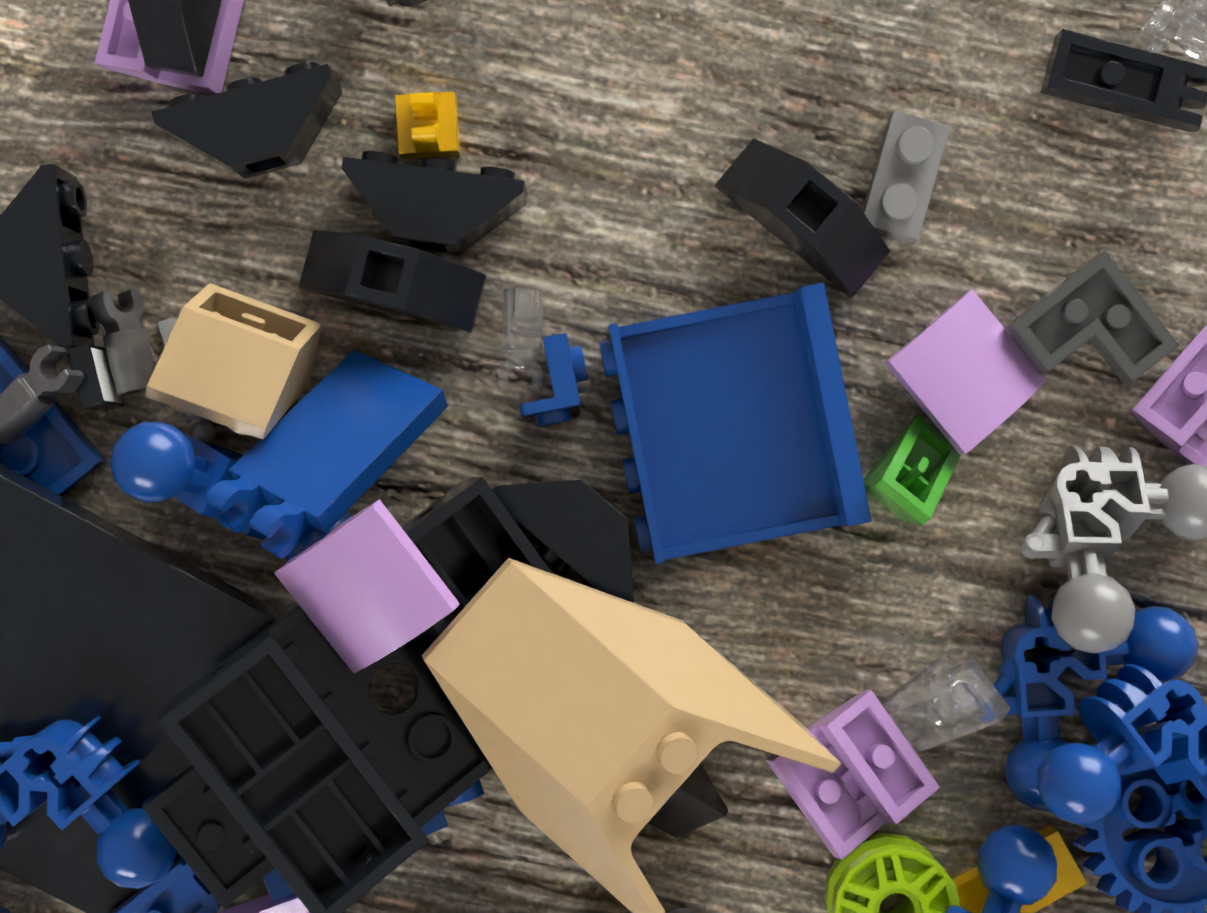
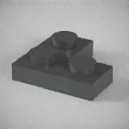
[1005,251,1179,384]

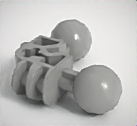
[1020,446,1207,654]

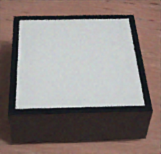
[67,344,125,411]

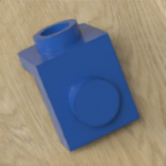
[519,333,588,427]

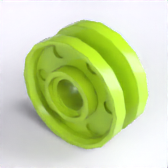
[824,832,962,913]

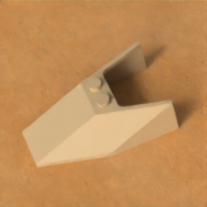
[422,558,842,913]

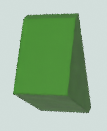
[863,414,961,525]

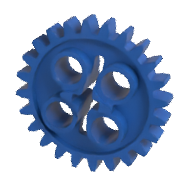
[1073,726,1207,913]

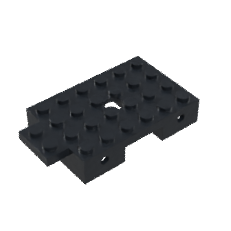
[142,477,553,913]

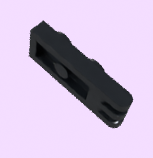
[1040,29,1207,132]

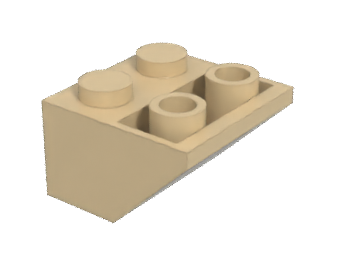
[145,283,322,440]

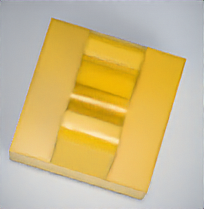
[395,91,460,160]

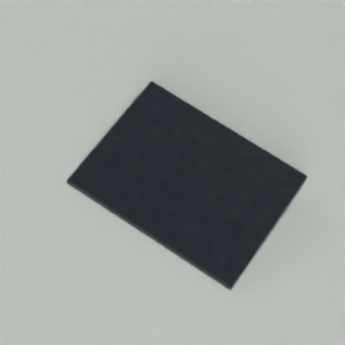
[0,464,285,913]

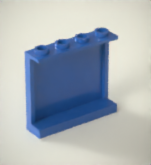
[599,282,872,564]

